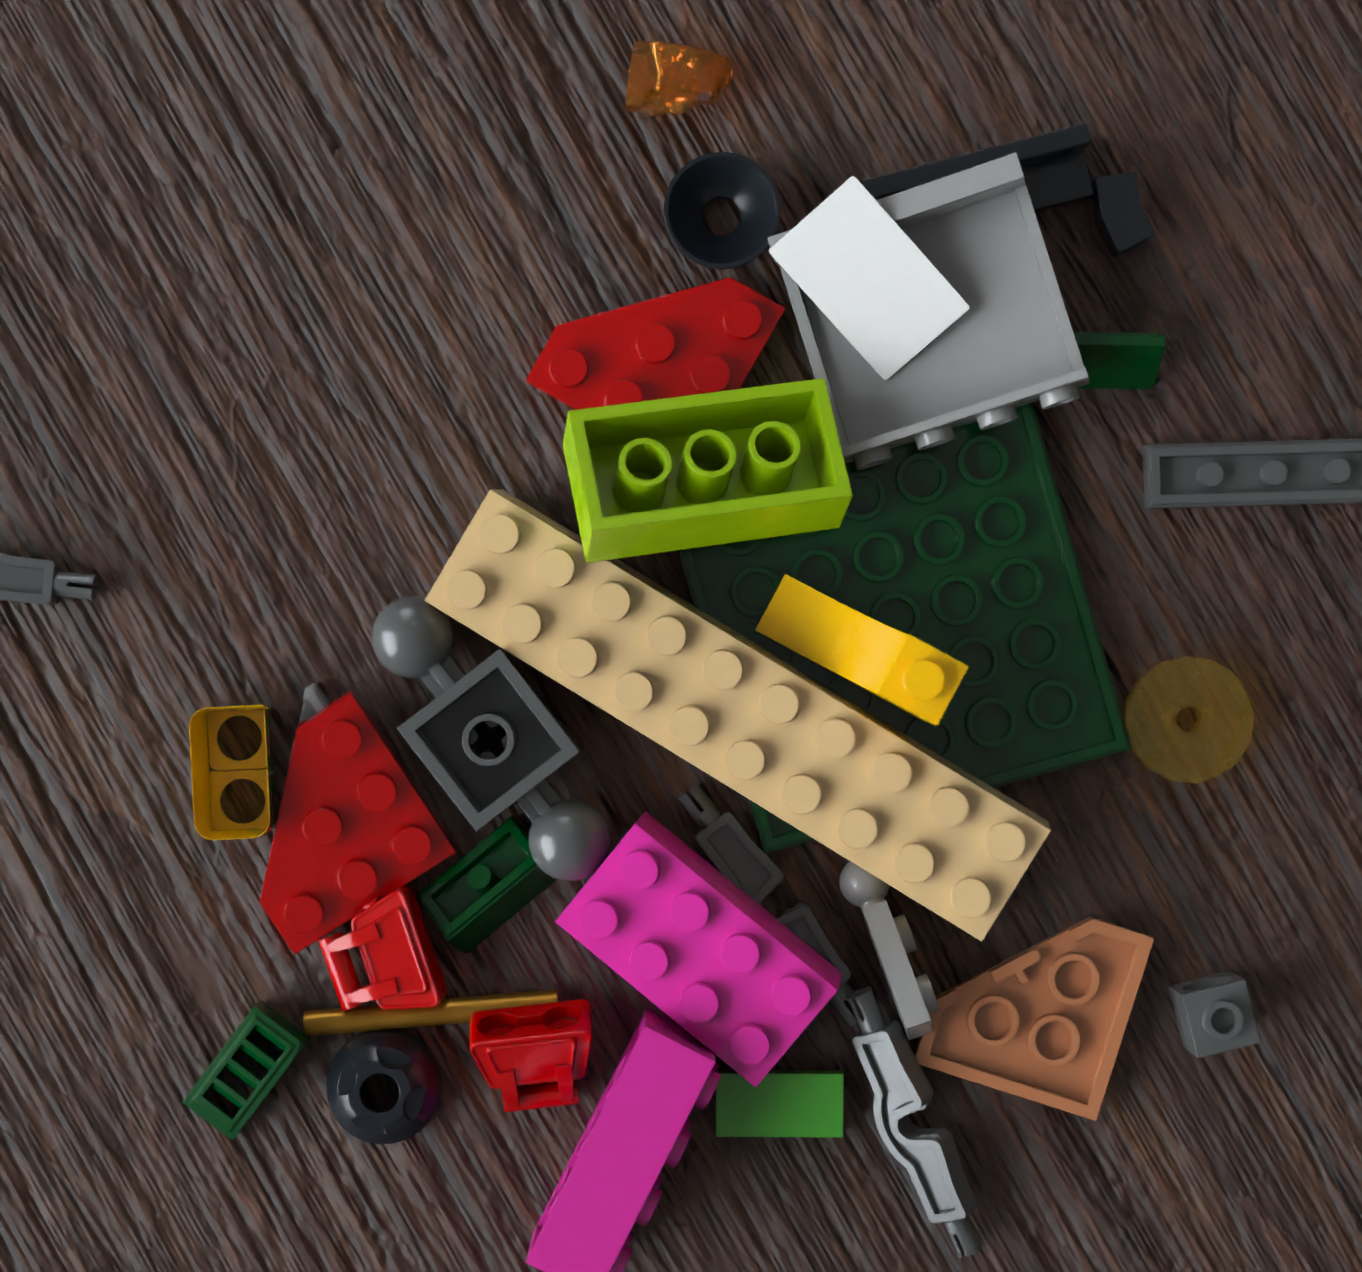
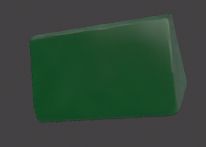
[1074,332,1165,389]
[416,815,557,954]

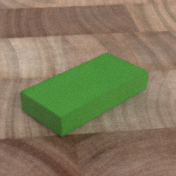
[716,1070,844,1138]

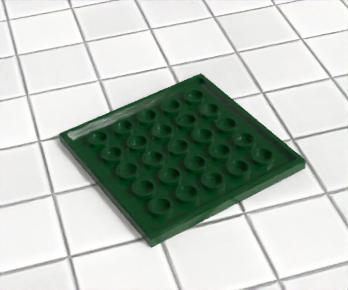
[678,402,1132,853]

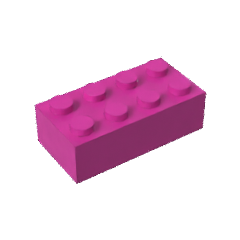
[555,811,843,1088]
[525,1008,721,1272]

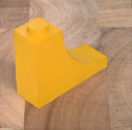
[755,574,969,726]

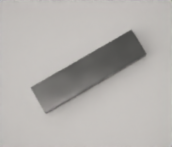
[1142,439,1362,509]

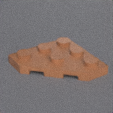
[913,916,1154,1121]

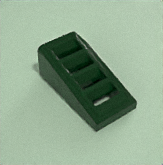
[182,1000,311,1141]

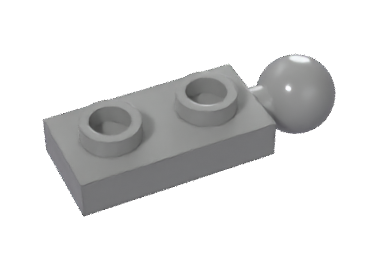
[839,861,939,1041]

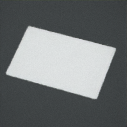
[769,176,970,380]

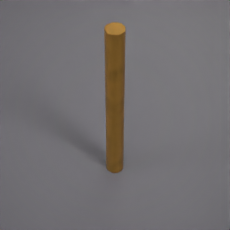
[303,989,559,1036]

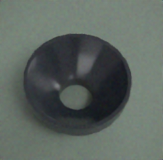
[663,152,780,270]
[326,1029,443,1145]

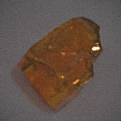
[625,41,733,117]

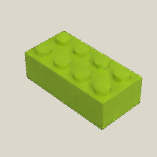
[563,378,853,563]

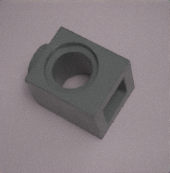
[1168,971,1261,1058]

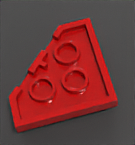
[526,277,786,410]
[259,690,456,955]

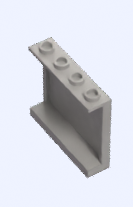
[767,152,1090,470]

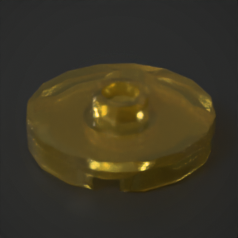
[1124,656,1254,784]

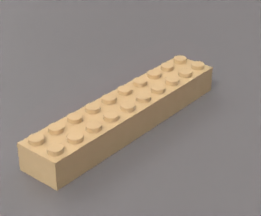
[424,489,1051,941]

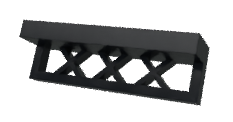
[834,123,1094,212]

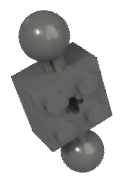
[371,596,611,881]

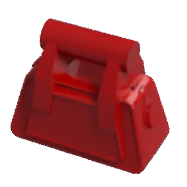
[318,884,448,1011]
[469,999,592,1112]

